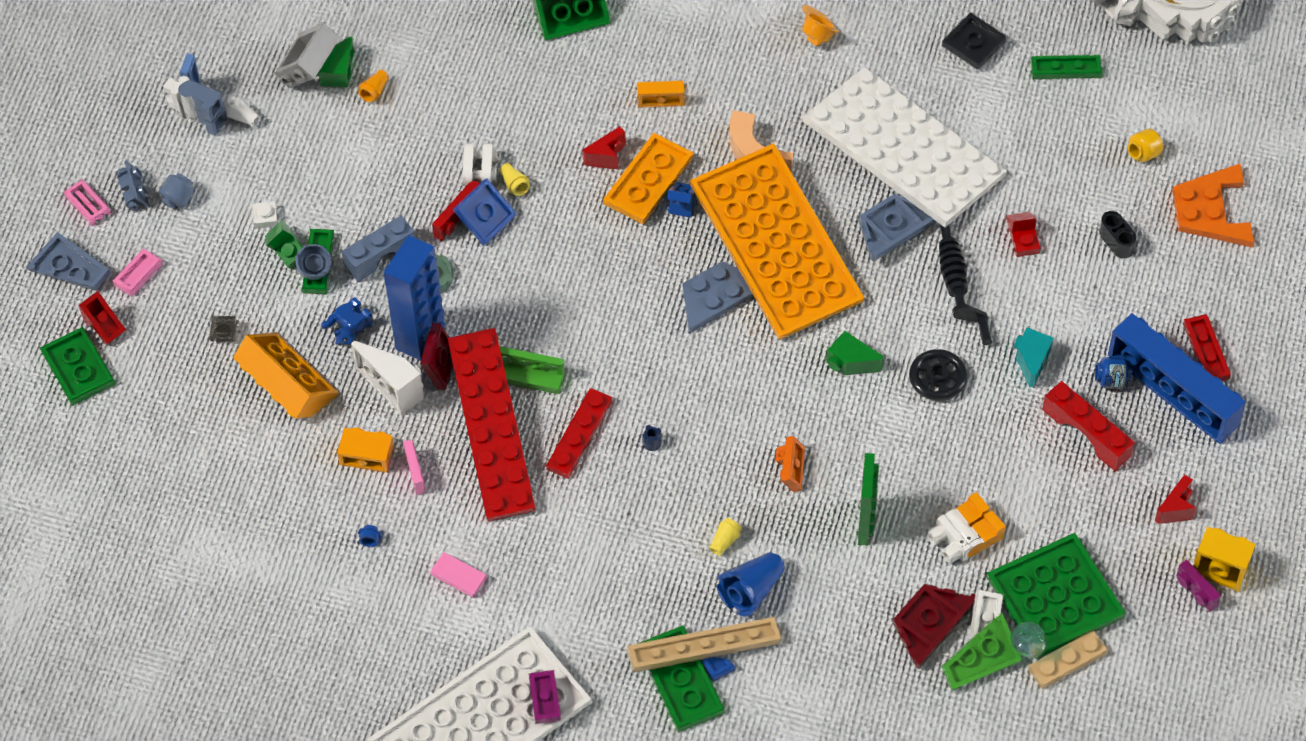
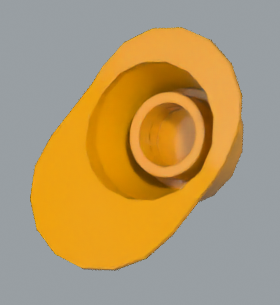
[801,5,840,46]

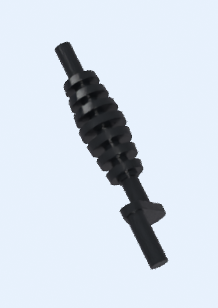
[939,225,992,345]

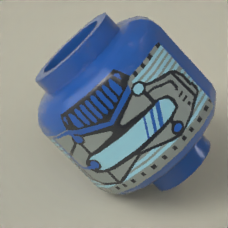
[1095,357,1132,389]

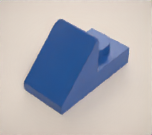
[667,182,697,217]

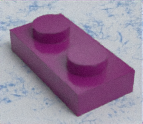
[1176,559,1221,612]
[529,670,561,724]

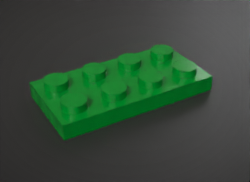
[858,453,879,546]

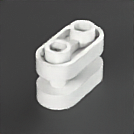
[463,143,498,186]

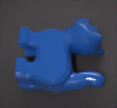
[321,297,374,345]

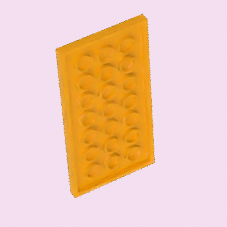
[690,143,864,340]

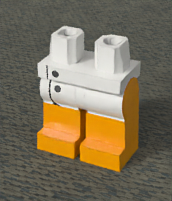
[928,492,1006,563]

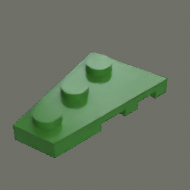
[941,613,1022,690]

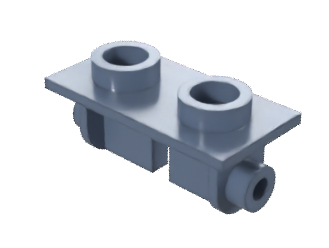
[117,160,150,210]

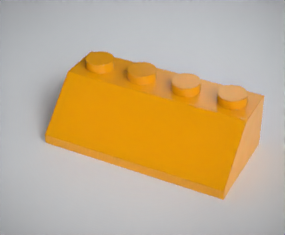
[233,332,339,419]

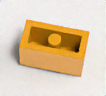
[337,428,394,473]

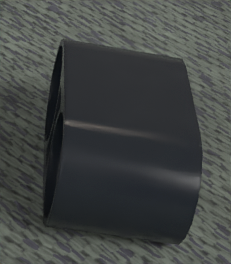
[1099,211,1136,259]

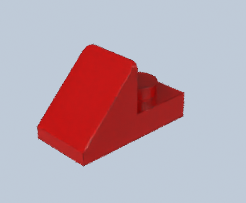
[582,126,626,169]
[1006,212,1041,257]
[78,291,126,344]
[1155,474,1196,524]

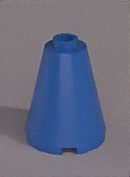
[716,552,784,617]

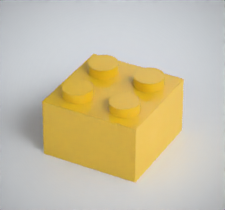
[1193,526,1256,592]

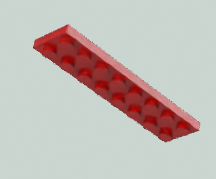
[447,328,536,522]

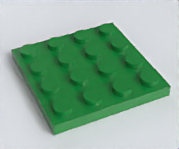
[986,533,1126,659]

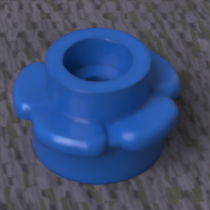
[358,525,382,547]

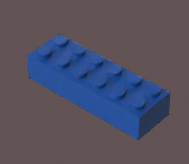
[383,235,446,361]
[1108,313,1246,444]

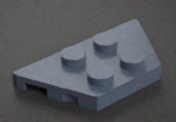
[858,194,937,262]
[682,261,754,333]

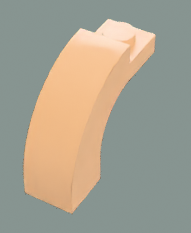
[729,110,794,173]

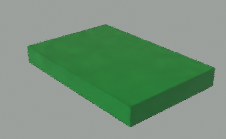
[40,327,116,406]

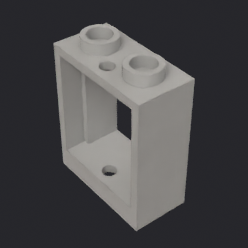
[274,22,340,88]

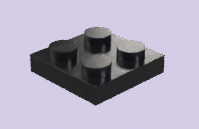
[942,12,1007,70]

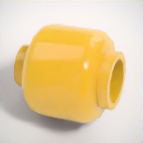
[1127,128,1163,163]

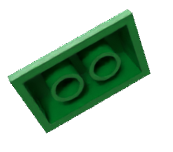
[532,0,611,40]

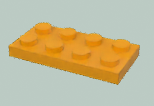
[603,133,693,225]

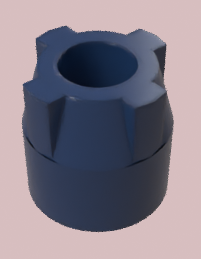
[642,425,662,451]

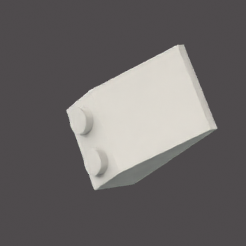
[351,341,424,415]

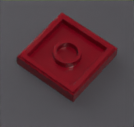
[420,323,453,390]

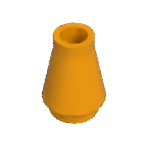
[358,70,389,102]

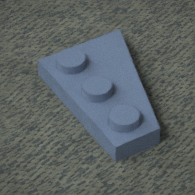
[26,232,111,291]

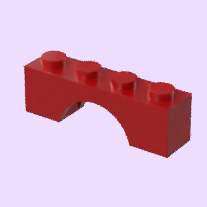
[1042,381,1135,471]

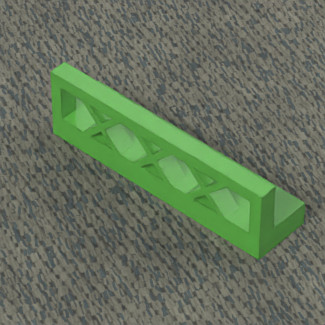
[500,346,565,394]

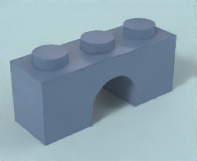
[342,215,415,283]

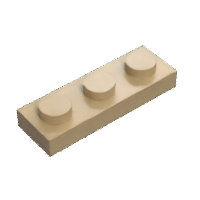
[1028,630,1107,689]

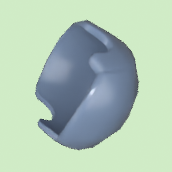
[295,244,332,280]

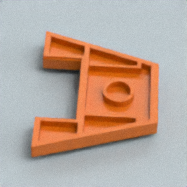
[1172,163,1254,247]

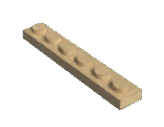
[627,617,781,673]

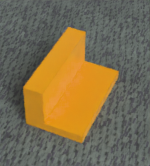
[637,81,684,108]

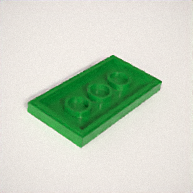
[637,625,725,733]

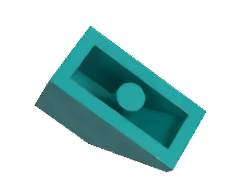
[1014,327,1054,388]

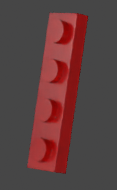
[546,388,612,479]

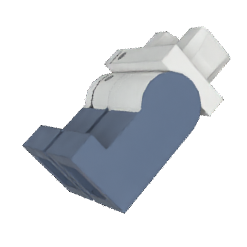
[163,75,228,136]

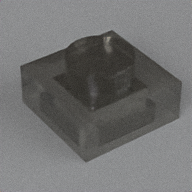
[209,316,237,342]

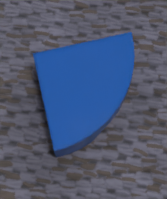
[700,657,735,682]

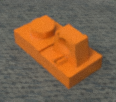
[775,436,805,492]

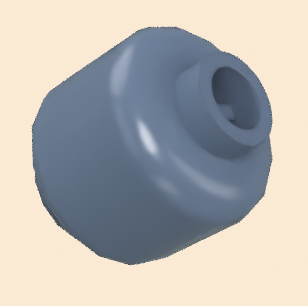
[159,173,194,209]

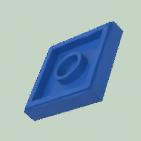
[452,178,517,245]

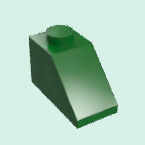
[316,37,355,88]
[826,330,884,375]

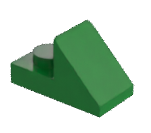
[265,220,303,269]

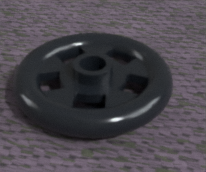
[909,349,968,401]

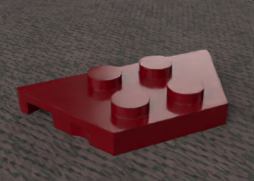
[893,584,975,669]

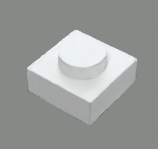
[252,201,278,229]

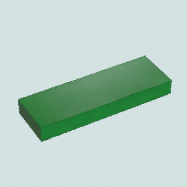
[1031,55,1102,80]
[302,229,335,295]

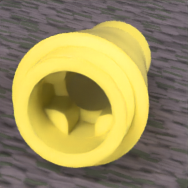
[499,163,530,196]
[709,518,742,556]

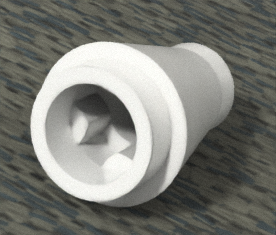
[225,96,260,127]

